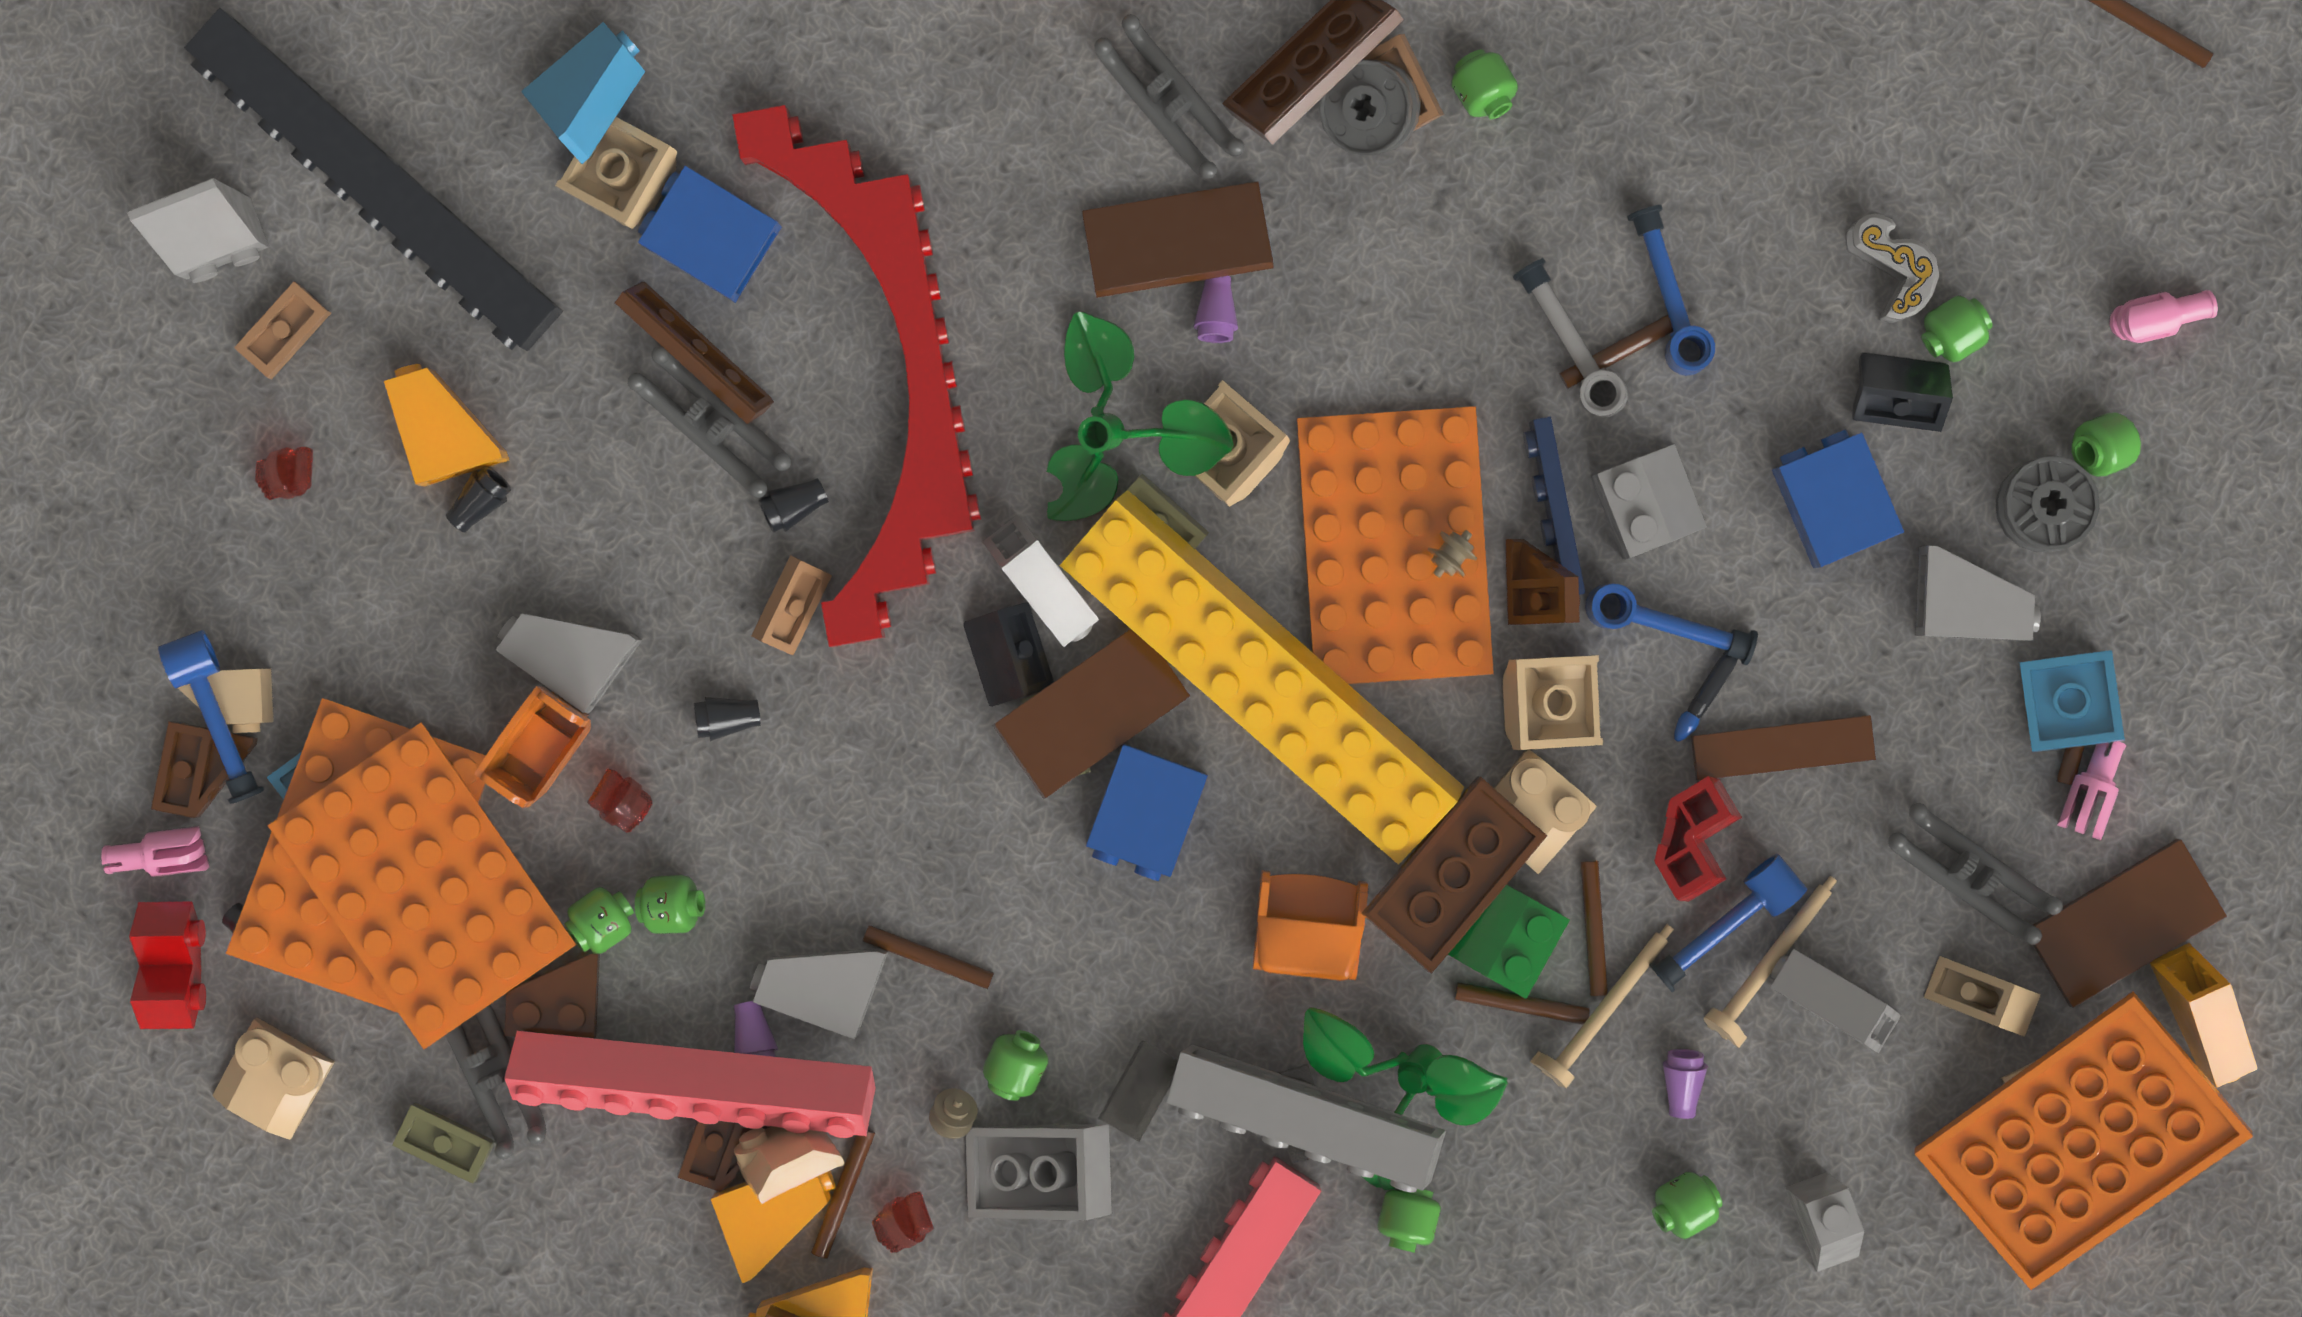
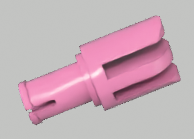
[2109,290,2218,343]
[2057,741,2126,840]
[101,826,209,877]

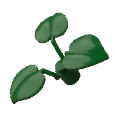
[1046,311,1233,521]
[1303,1007,1508,1190]

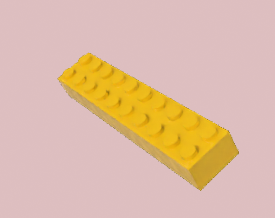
[1060,490,1464,865]

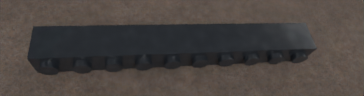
[184,8,563,351]

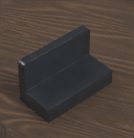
[1852,353,1953,432]
[964,602,1054,707]

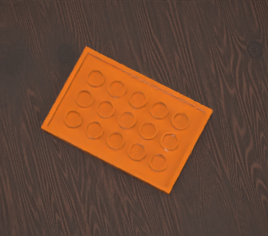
[1297,406,1494,684]
[226,698,486,1013]
[267,722,577,1049]
[1914,991,2253,1290]

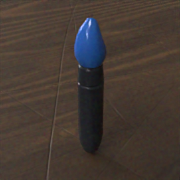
[1674,653,1738,742]

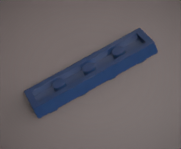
[1523,416,1586,595]

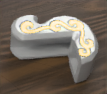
[1846,213,1939,323]

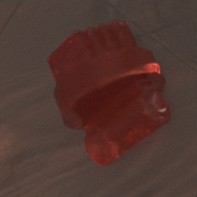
[255,447,313,500]
[587,769,653,833]
[872,1192,934,1253]

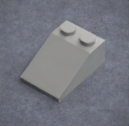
[127,178,269,283]
[966,1124,1112,1220]

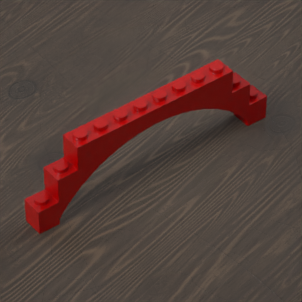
[732,105,981,647]

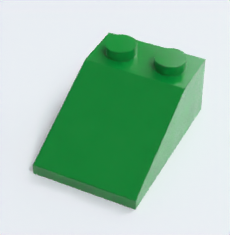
[1448,885,1570,999]

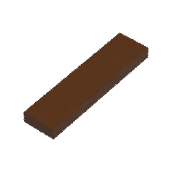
[615,281,774,424]
[1691,715,1876,780]

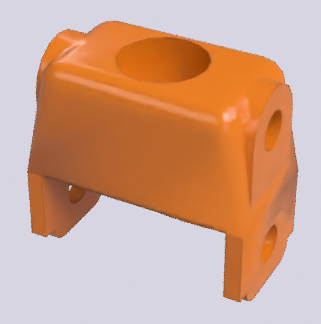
[474,686,591,808]
[1253,870,1368,981]

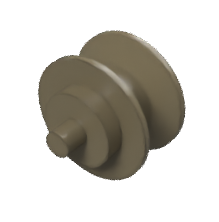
[1428,530,1477,578]
[929,1088,978,1139]

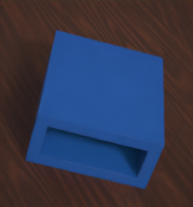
[638,166,782,303]
[1772,429,1904,568]
[1086,744,1208,881]

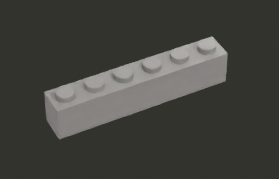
[1167,1045,1446,1192]

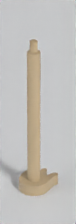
[1704,876,1837,1048]
[1530,924,1674,1088]

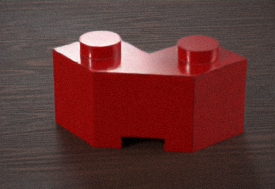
[1654,776,1742,902]
[129,901,206,1029]

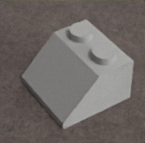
[1591,444,1707,560]

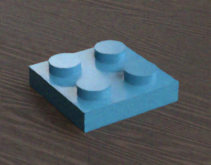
[2019,650,2125,752]

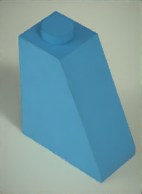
[521,22,645,164]

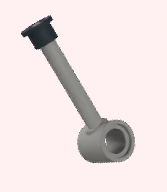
[1513,258,1628,417]

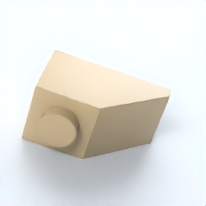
[178,669,273,733]
[1924,956,2040,1037]

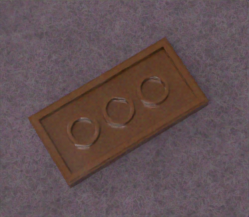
[1222,0,1404,145]
[1082,181,1274,298]
[992,629,1190,799]
[1361,776,1548,974]
[2032,839,2227,1008]

